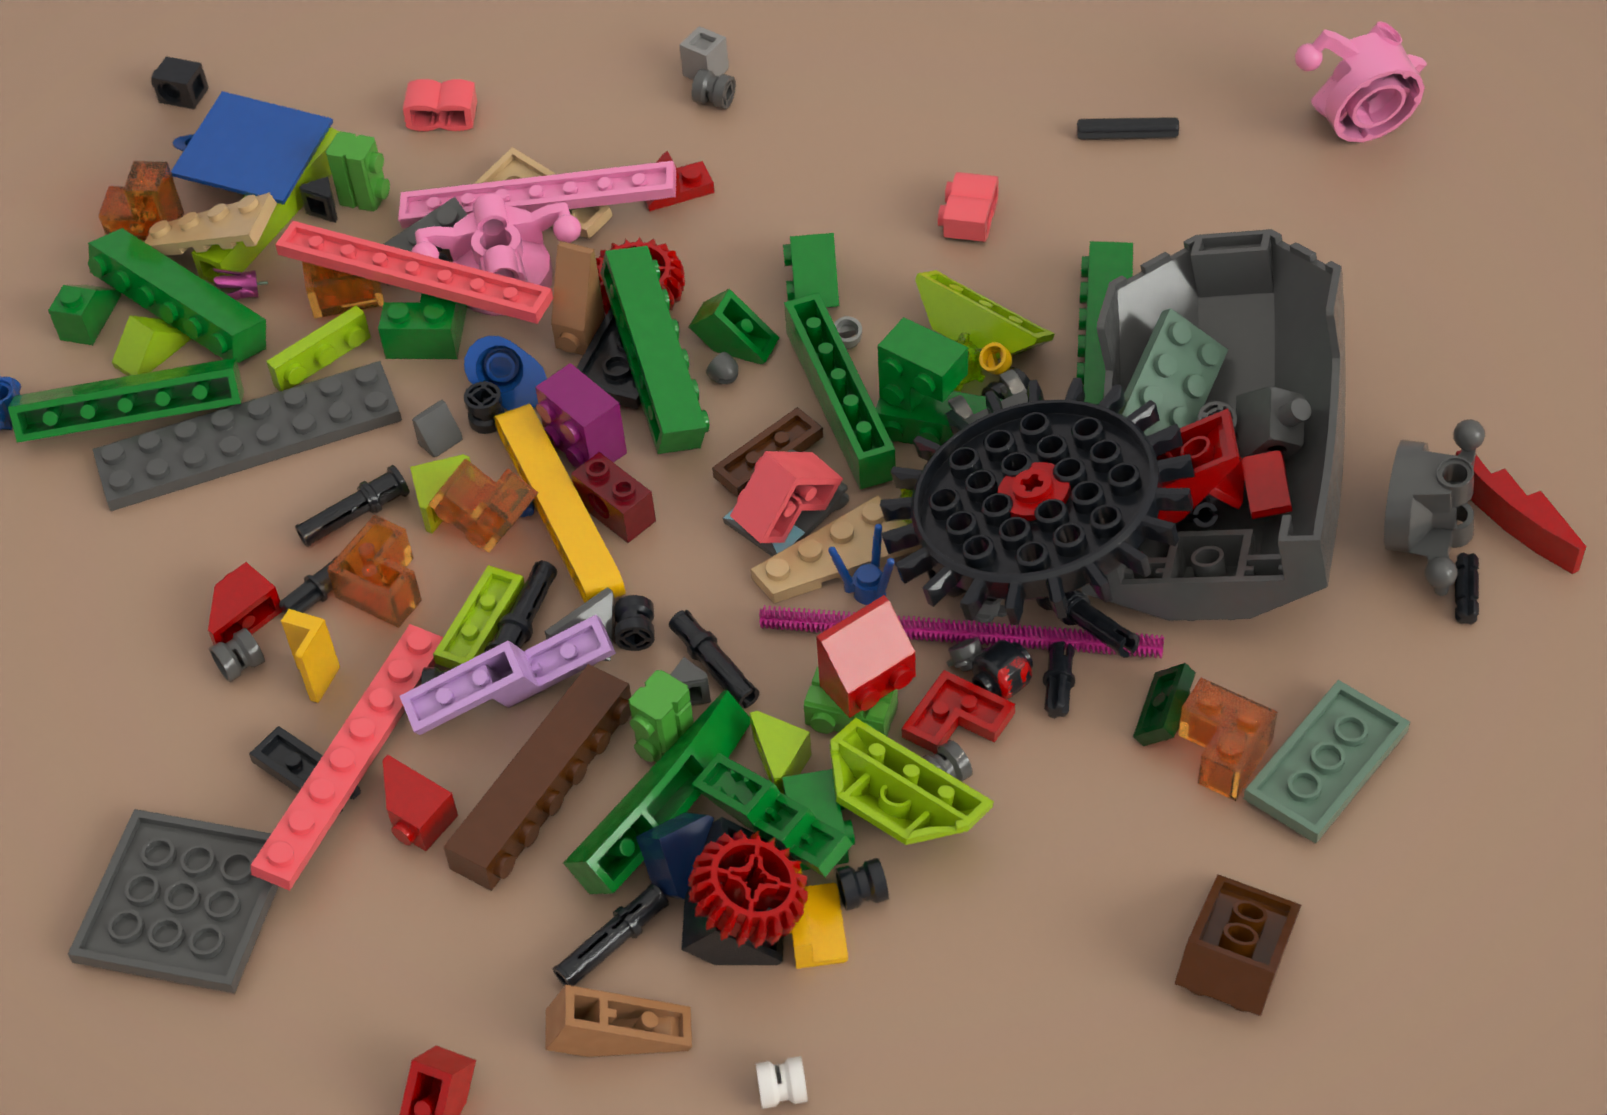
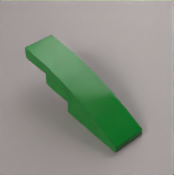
[691,753,853,877]

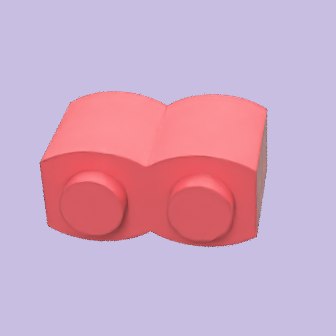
[403,79,477,131]
[938,172,999,242]

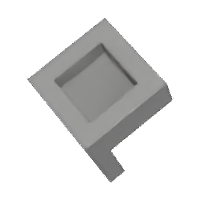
[679,26,729,80]

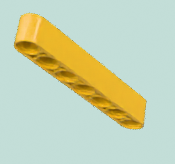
[494,403,626,603]

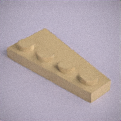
[474,147,613,239]
[145,193,277,256]
[751,495,921,604]

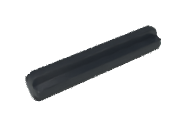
[1077,117,1179,140]

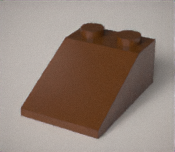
[1174,874,1301,1016]

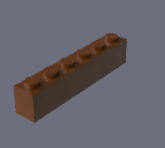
[443,664,631,891]

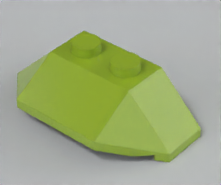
[915,270,1055,360]
[830,718,994,845]

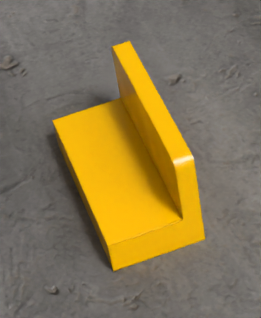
[281,609,340,703]
[791,869,848,969]

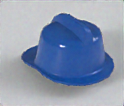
[464,336,547,411]

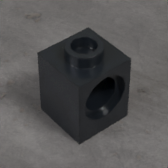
[151,56,209,110]

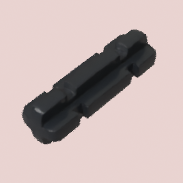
[1455,552,1479,624]

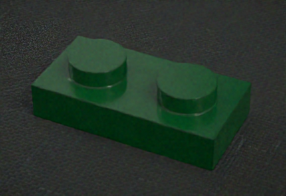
[1133,663,1196,747]

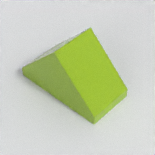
[112,316,191,376]
[410,454,475,534]
[750,711,812,794]

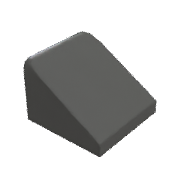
[412,400,463,457]

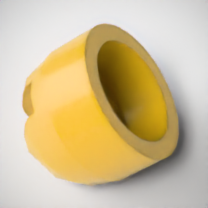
[979,342,1012,375]

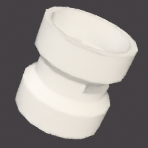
[756,1056,808,1109]

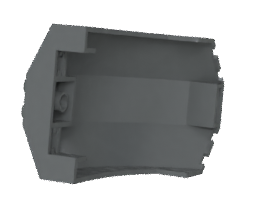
[1082,229,1346,621]

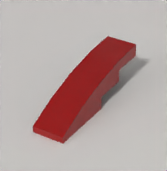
[1455,450,1587,574]

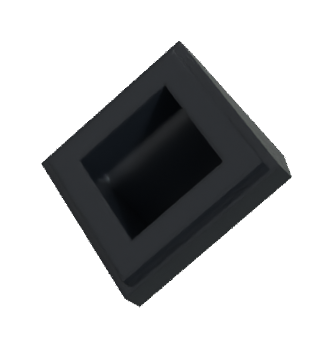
[299,176,338,222]

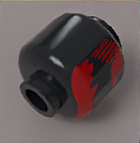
[972,640,1033,699]

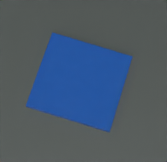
[170,91,333,205]

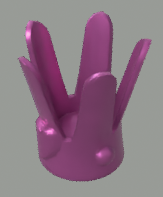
[213,268,268,300]

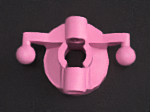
[1295,21,1427,142]
[411,194,581,316]

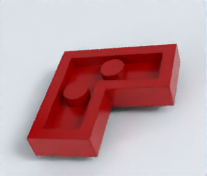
[901,670,1015,754]

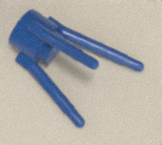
[828,524,895,605]

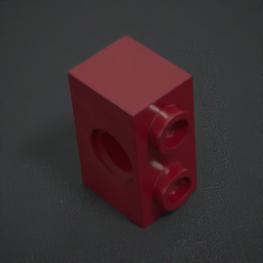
[571,452,656,543]

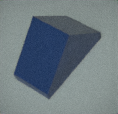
[636,813,714,899]

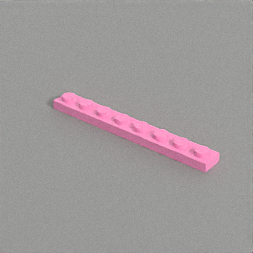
[398,161,676,228]

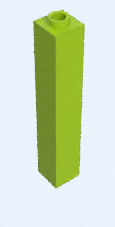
[191,127,340,289]

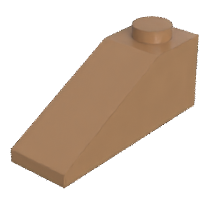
[551,241,605,355]
[546,985,692,1057]

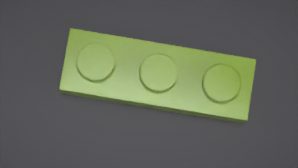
[266,305,371,391]
[433,565,525,669]

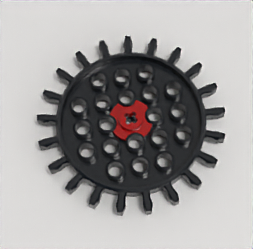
[880,378,1195,625]

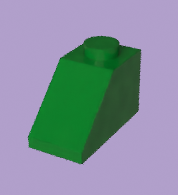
[48,285,122,345]
[688,289,780,365]

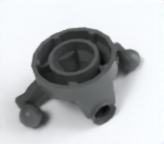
[1384,419,1485,596]

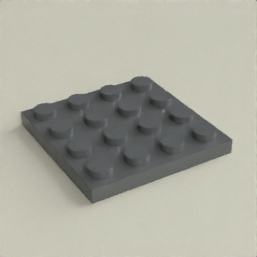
[68,809,279,994]

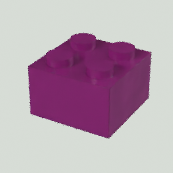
[535,363,627,468]

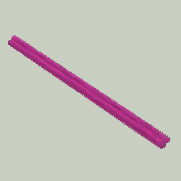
[759,605,1164,659]

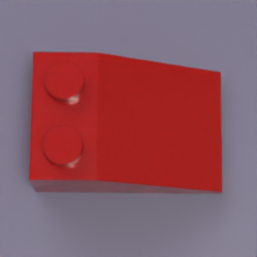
[1157,408,1240,523]

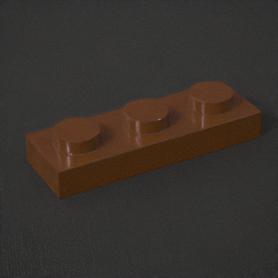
[712,407,823,497]

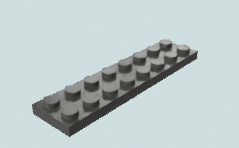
[92,361,402,511]

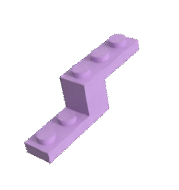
[399,615,616,735]

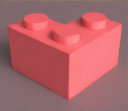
[730,451,843,543]

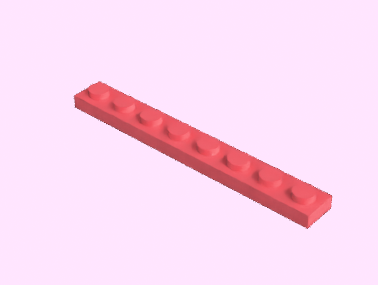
[275,221,553,324]
[251,624,443,891]

